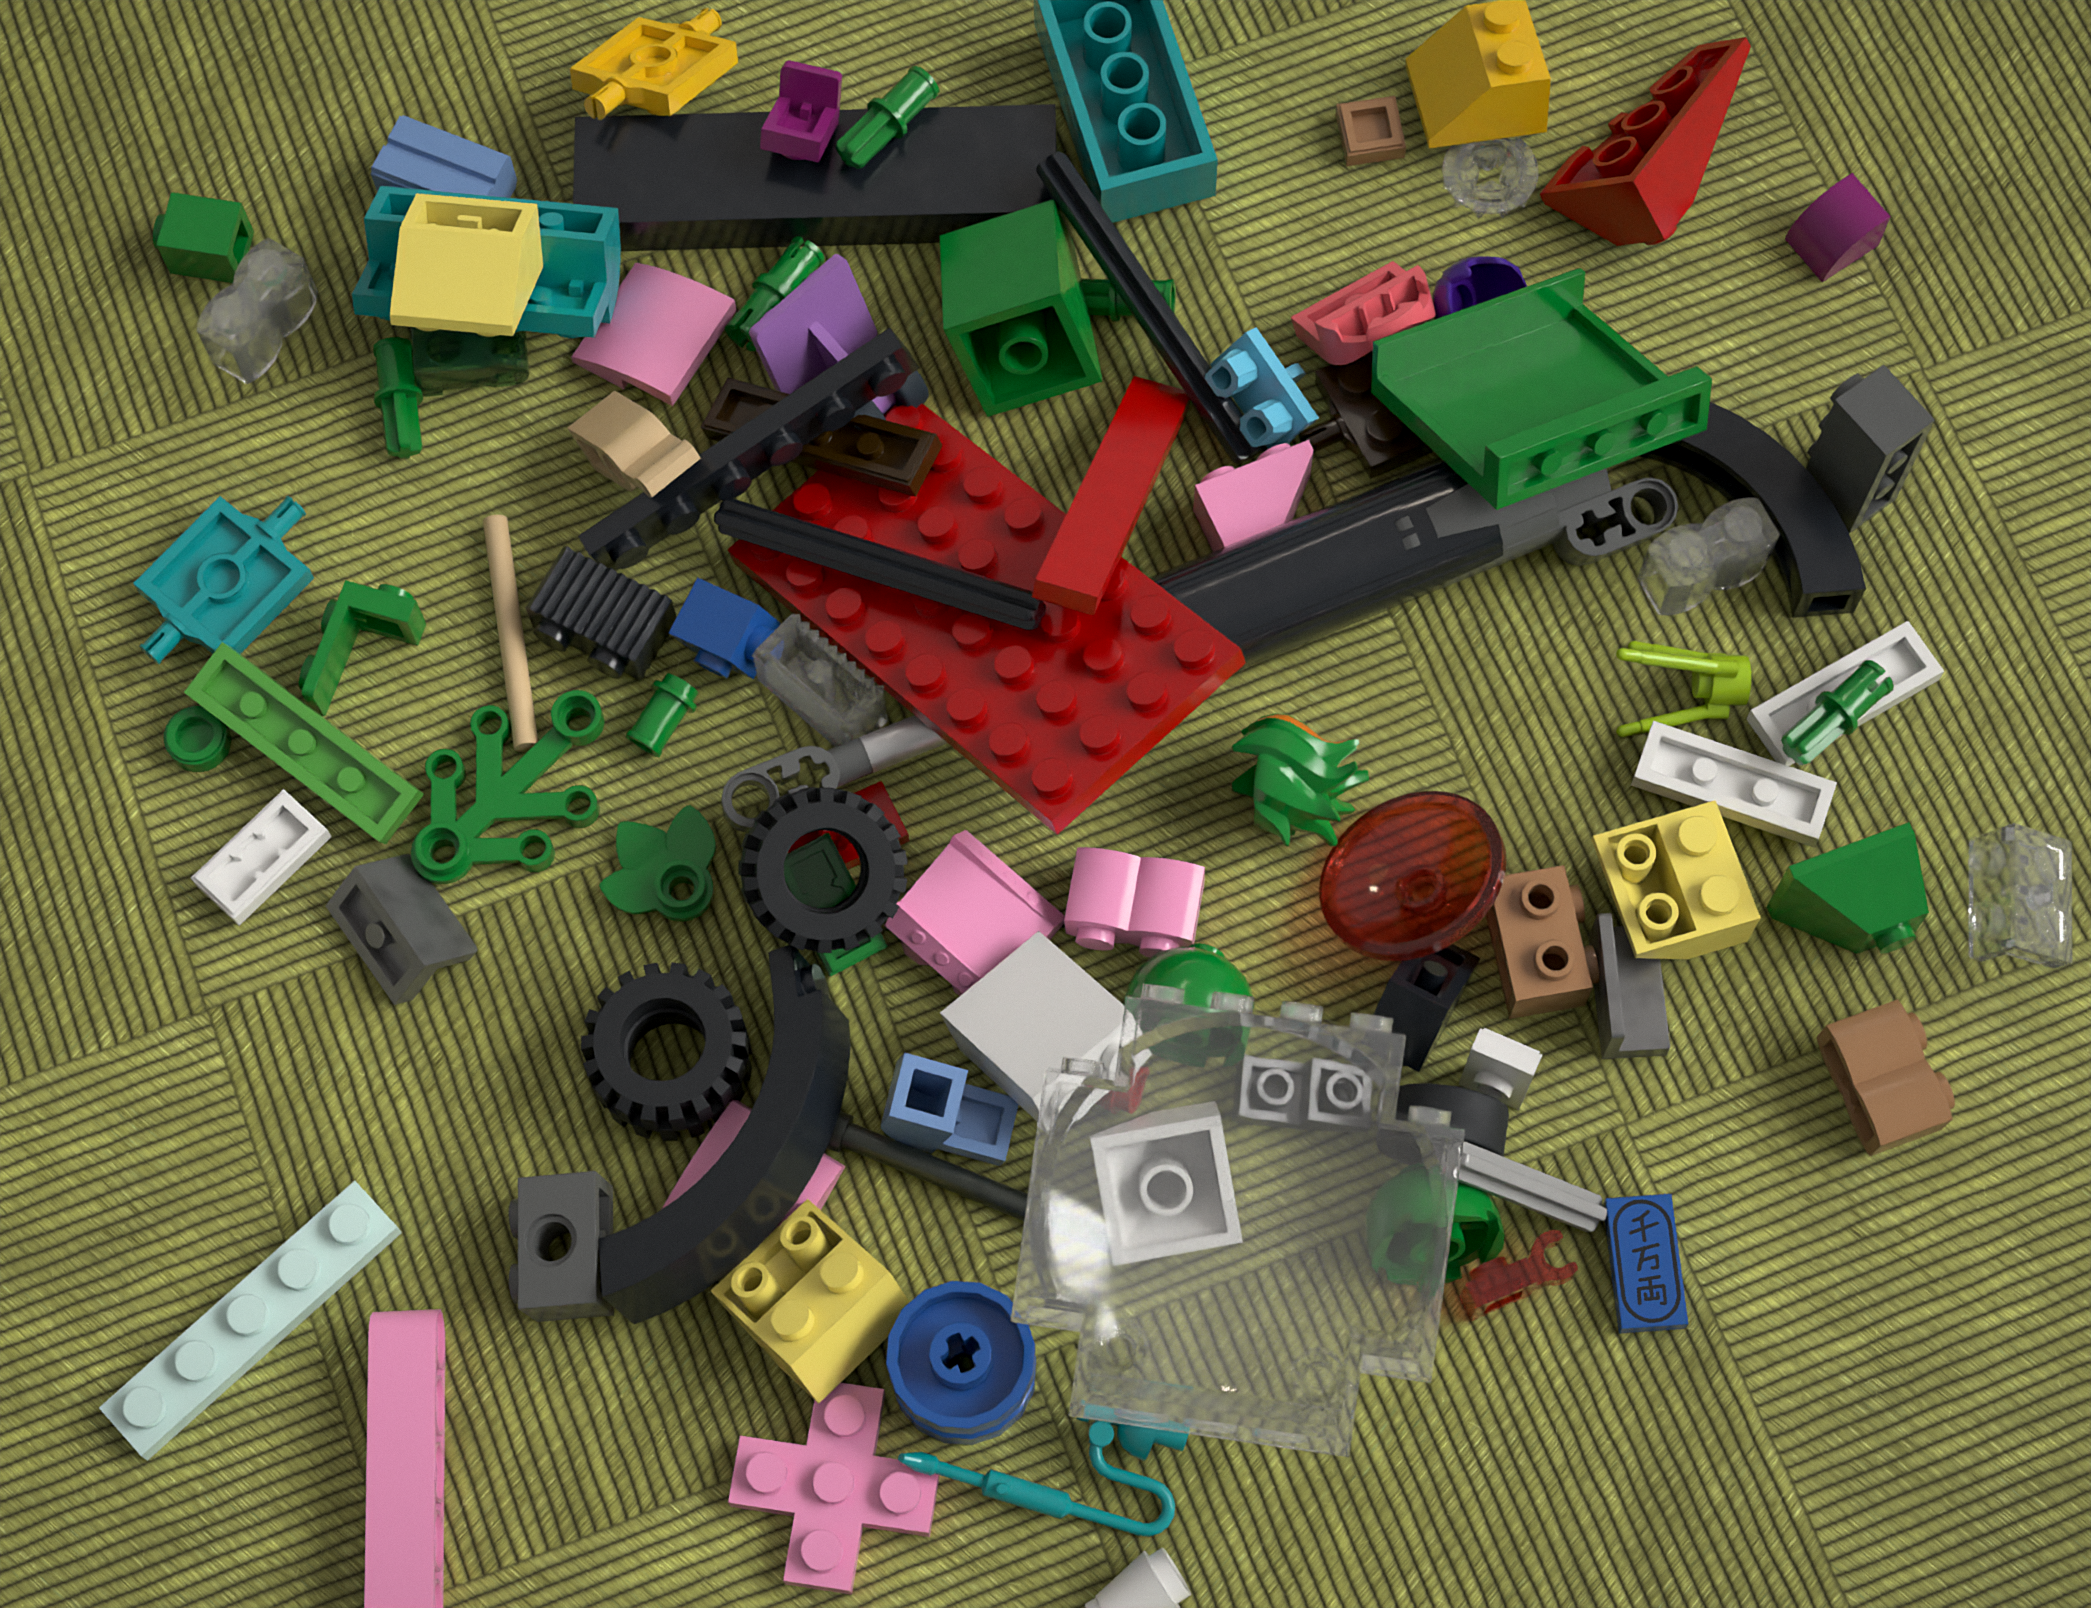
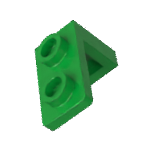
[299,580,426,716]

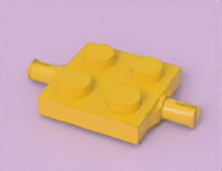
[570,8,738,120]

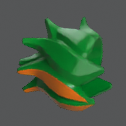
[1231,713,1369,847]

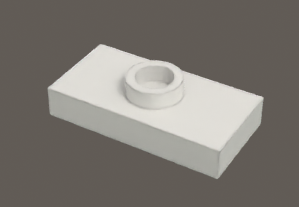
[191,789,332,926]
[1459,1028,1542,1110]

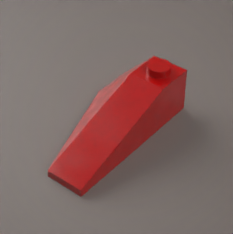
[1539,37,1751,246]

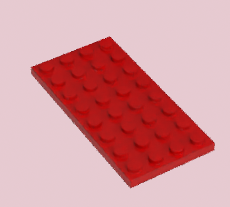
[727,403,1246,835]

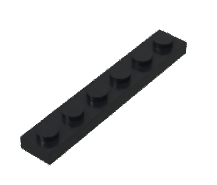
[578,328,920,571]

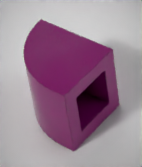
[1785,173,1891,283]

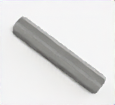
[1441,1140,1607,1232]

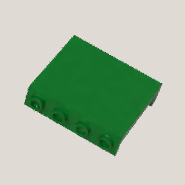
[1371,268,1712,510]

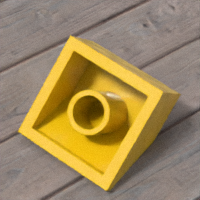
[1405,0,1551,149]

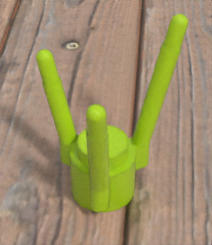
[1616,641,1751,737]

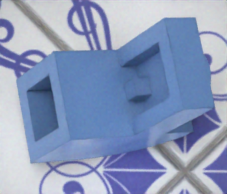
[880,1053,1019,1166]

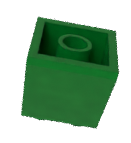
[940,199,1102,417]

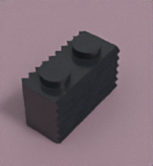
[526,546,677,680]

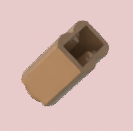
[1816,999,1955,1156]

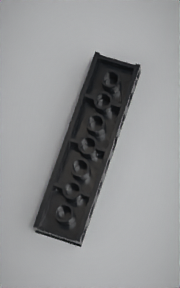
[573,104,1058,251]

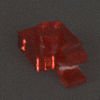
[1459,1230,1579,1322]

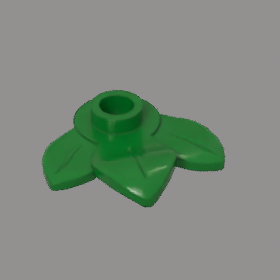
[599,805,717,922]

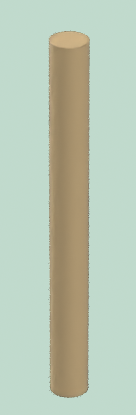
[483,515,538,752]

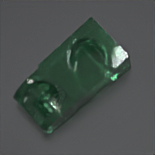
[411,327,529,397]

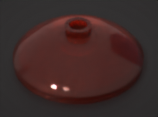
[1319,791,1507,961]

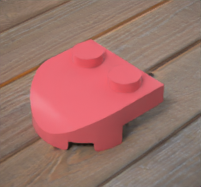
[1291,261,1436,365]

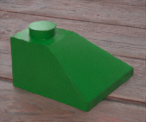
[1766,822,1929,954]

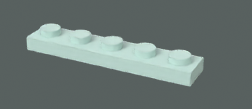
[99,1180,402,1461]

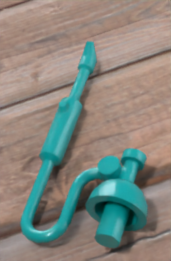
[898,1393,1190,1537]

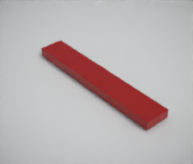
[1032,376,1190,615]

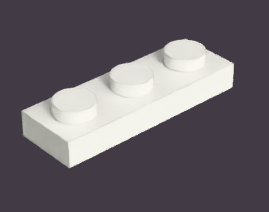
[1747,621,1944,766]
[1631,721,1837,847]

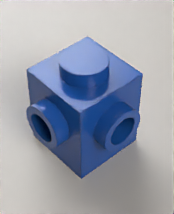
[669,577,782,679]

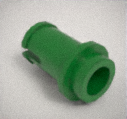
[625,673,699,758]

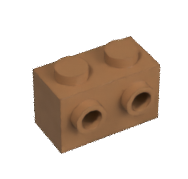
[1482,865,1599,1019]

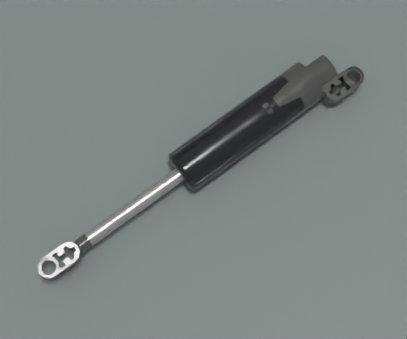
[721,460,1678,833]

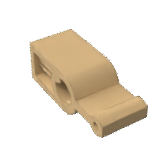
[567,391,701,498]

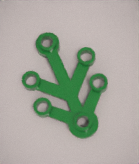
[411,690,604,884]

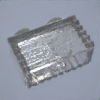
[752,614,888,747]

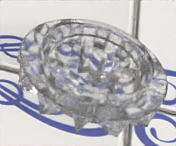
[1442,136,1538,219]

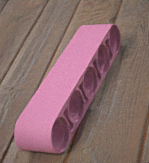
[364,1309,445,1608]

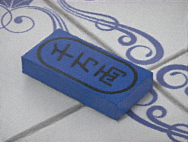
[1603,1194,1688,1334]

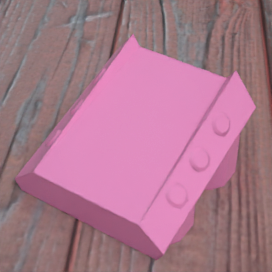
[884,830,1065,996]

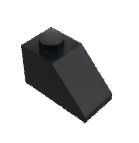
[1360,929,1481,1072]

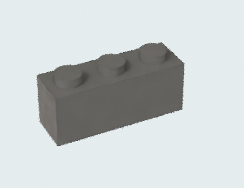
[1806,364,1935,534]

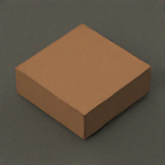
[1335,96,1406,166]

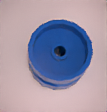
[886,1281,1036,1445]

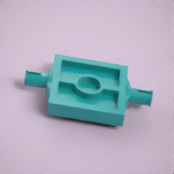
[133,496,314,665]

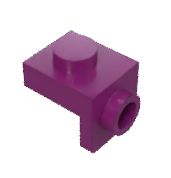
[760,60,842,163]

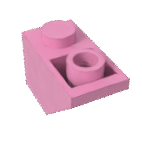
[1193,440,1314,552]

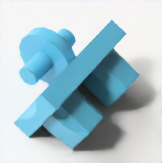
[1205,327,1319,449]

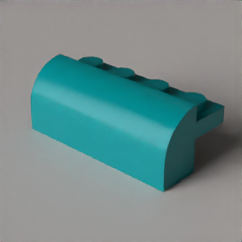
[352,186,621,338]

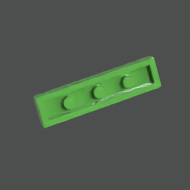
[184,642,424,844]

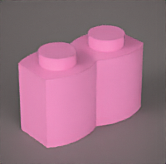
[1064,847,1205,958]

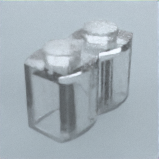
[197,238,318,384]
[1637,498,1780,615]

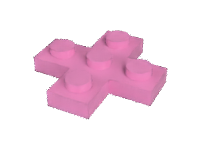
[728,1383,940,1595]

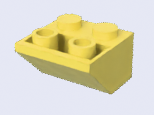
[390,193,543,337]
[1592,800,1760,960]
[711,1199,910,1404]

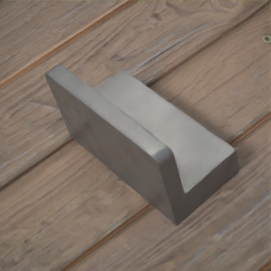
[326,854,478,1005]
[1589,913,1670,1059]

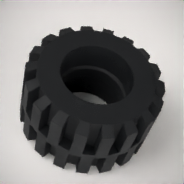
[738,787,908,953]
[581,962,752,1141]

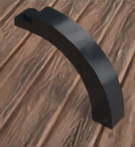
[1639,402,1866,618]
[599,945,850,1325]

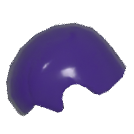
[1432,256,1527,319]

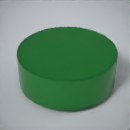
[164,706,231,772]

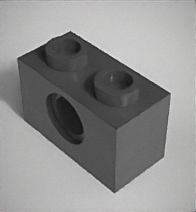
[509,1171,614,1322]

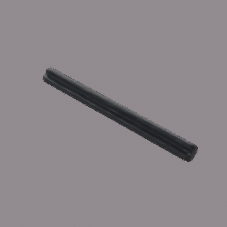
[1036,151,1262,464]
[714,498,1046,630]

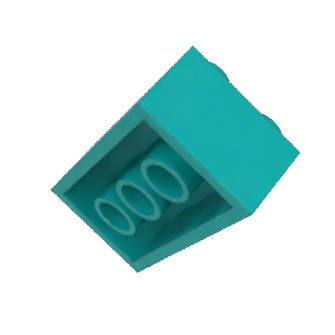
[1034,0,1218,223]

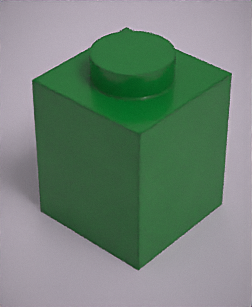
[153,192,254,284]

